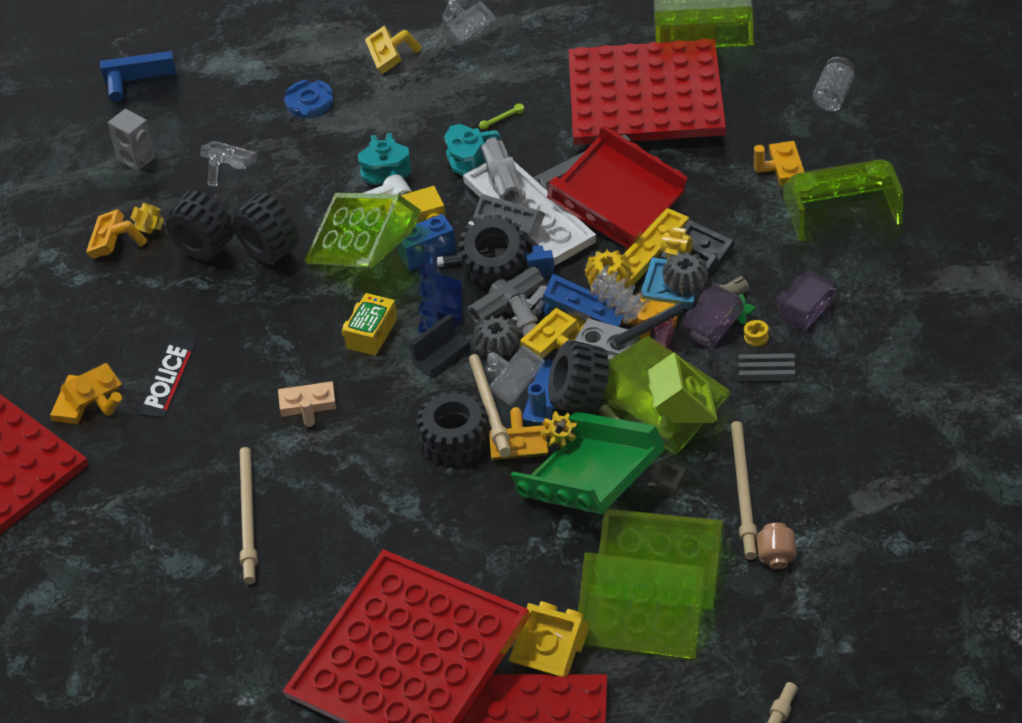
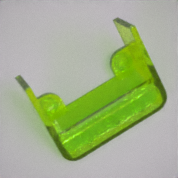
[783,159,904,241]

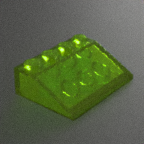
[654,0,754,47]
[304,193,421,268]
[601,336,731,455]
[594,509,725,610]
[578,552,709,659]

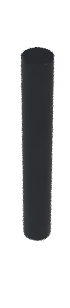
[610,303,684,349]

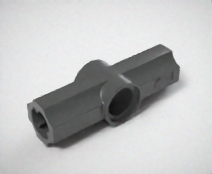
[468,266,545,326]

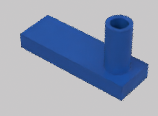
[100,51,176,101]
[541,274,627,327]
[522,359,556,429]

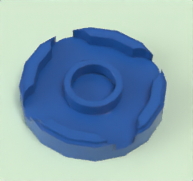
[284,80,333,118]

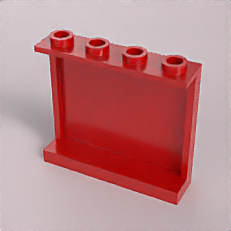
[547,125,688,249]

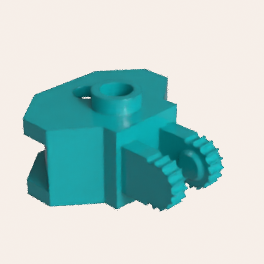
[444,124,501,176]
[358,133,412,185]

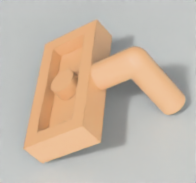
[278,381,336,427]

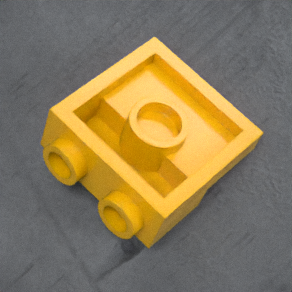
[509,602,590,677]

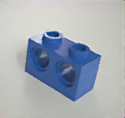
[395,214,456,270]

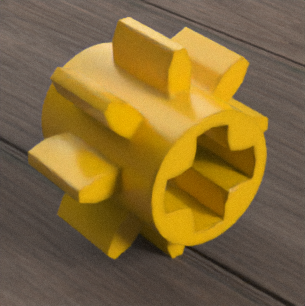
[130,203,164,234]
[661,227,693,260]
[541,411,577,448]

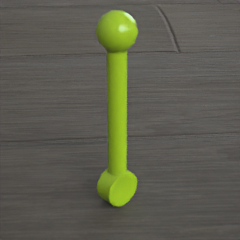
[479,104,524,130]

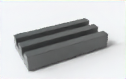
[739,354,795,381]

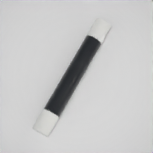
[430,248,507,269]

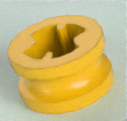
[744,320,769,346]

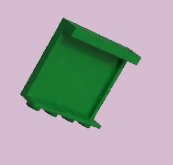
[511,412,666,514]

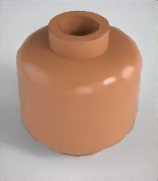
[757,523,797,569]

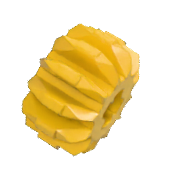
[585,249,631,294]

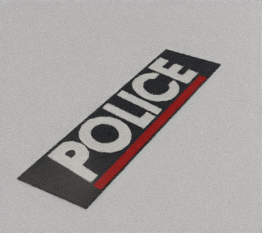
[138,339,196,417]

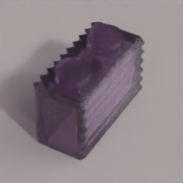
[777,269,836,331]
[682,283,745,350]

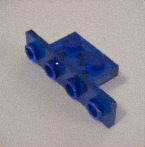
[418,254,461,334]

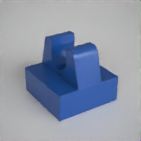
[526,245,555,278]

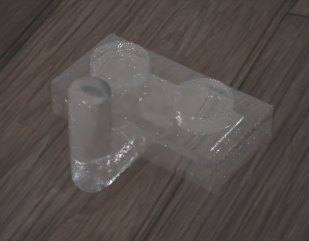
[443,0,496,46]
[200,141,257,186]
[486,345,545,406]

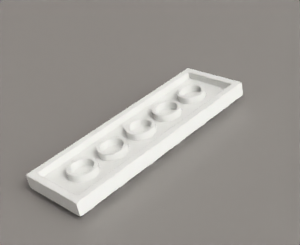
[463,162,596,266]

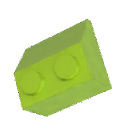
[648,352,717,423]

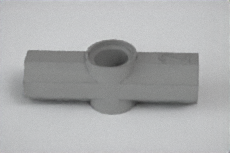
[481,138,523,203]

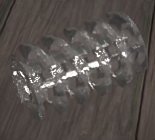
[813,57,854,111]
[590,265,651,323]

